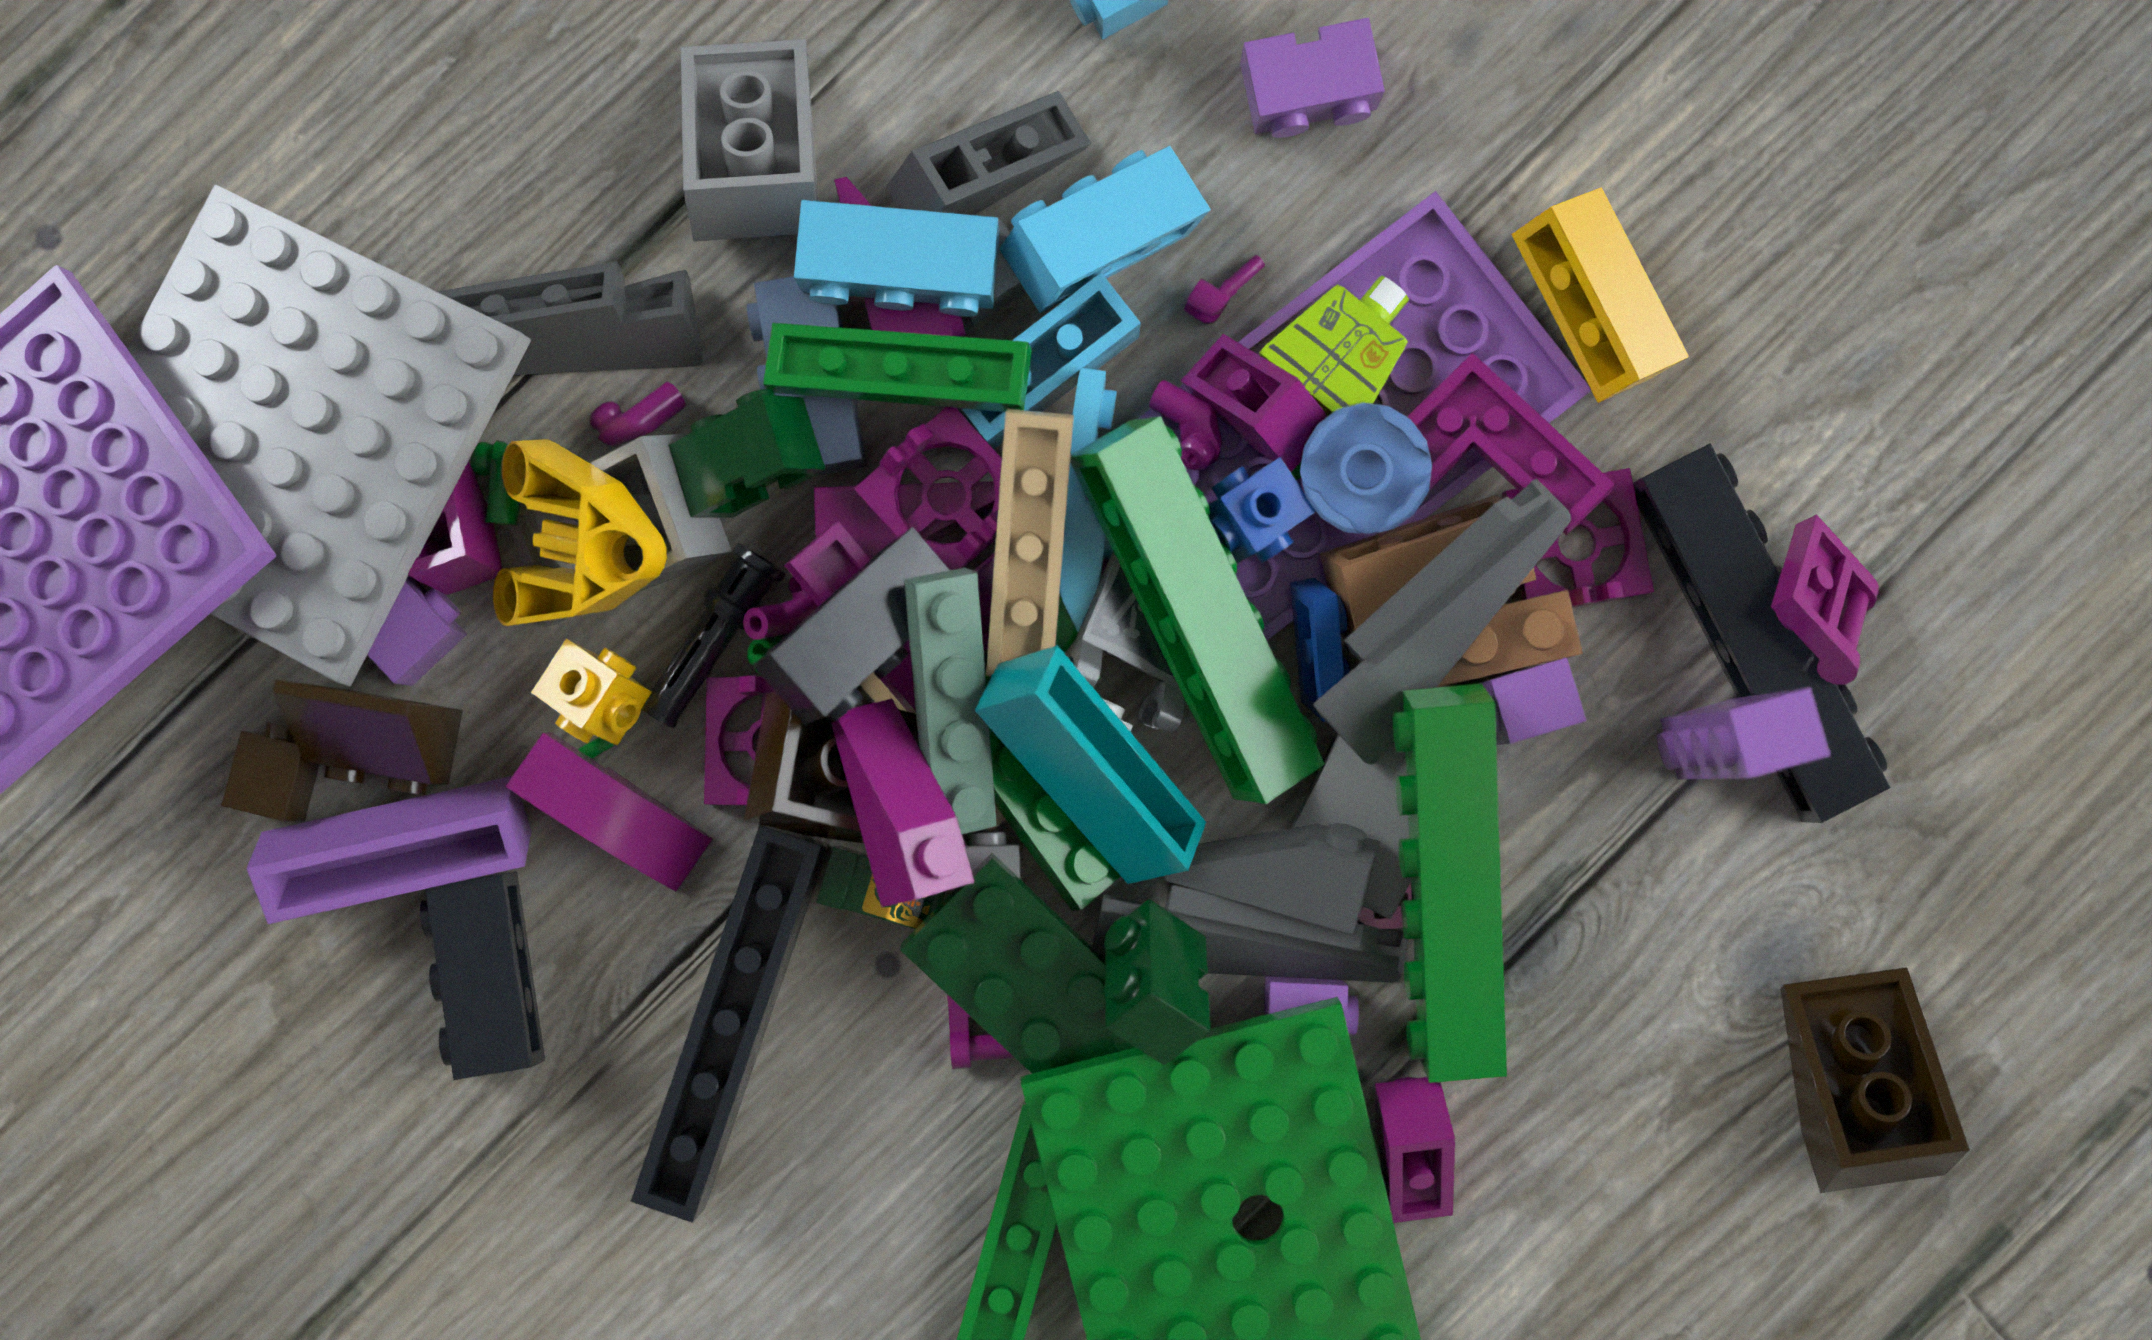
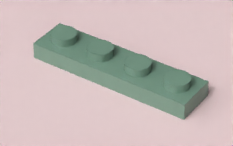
[905,568,996,834]

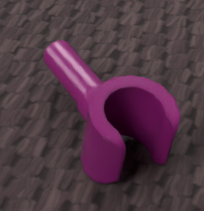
[1184,255,1265,324]

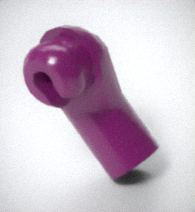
[1149,380,1222,471]
[589,382,686,446]
[743,577,818,640]

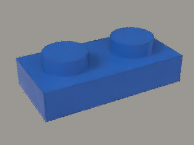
[1290,578,1351,722]

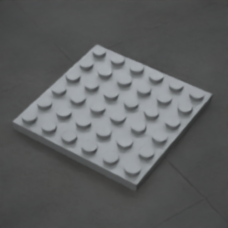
[128,185,531,686]

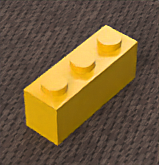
[1511,187,1689,403]

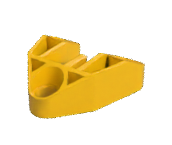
[493,439,667,626]

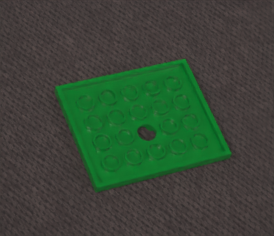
[1020,997,1421,1340]

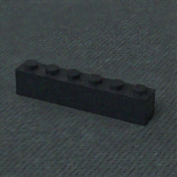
[1633,443,1891,823]
[630,825,829,1223]

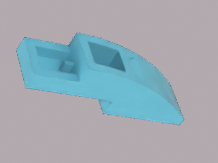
[1060,367,1117,632]

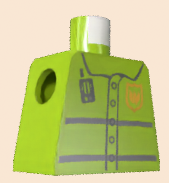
[1259,276,1409,416]

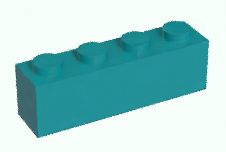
[975,645,1207,884]

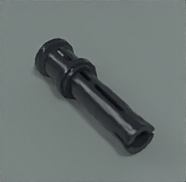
[642,543,786,728]

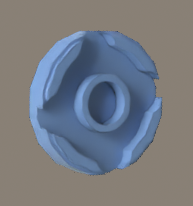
[1300,402,1432,534]

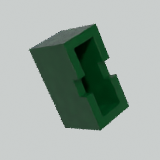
[669,389,826,518]
[1104,899,1211,1066]

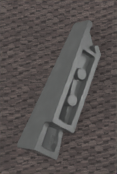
[436,261,703,375]
[1313,478,1571,765]
[1092,883,1409,983]

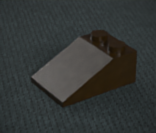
[272,679,463,795]
[744,691,919,844]
[1780,967,1970,1193]

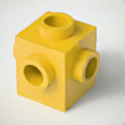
[531,638,652,746]

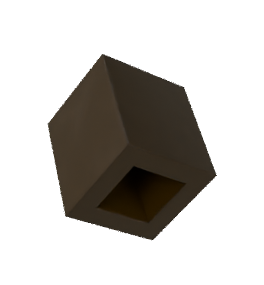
[221,722,320,822]

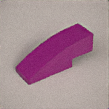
[505,732,713,892]

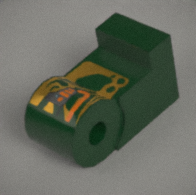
[816,845,946,929]

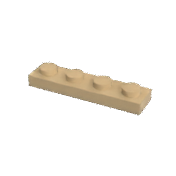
[986,409,1074,676]

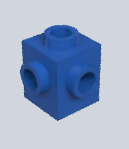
[1208,457,1316,564]

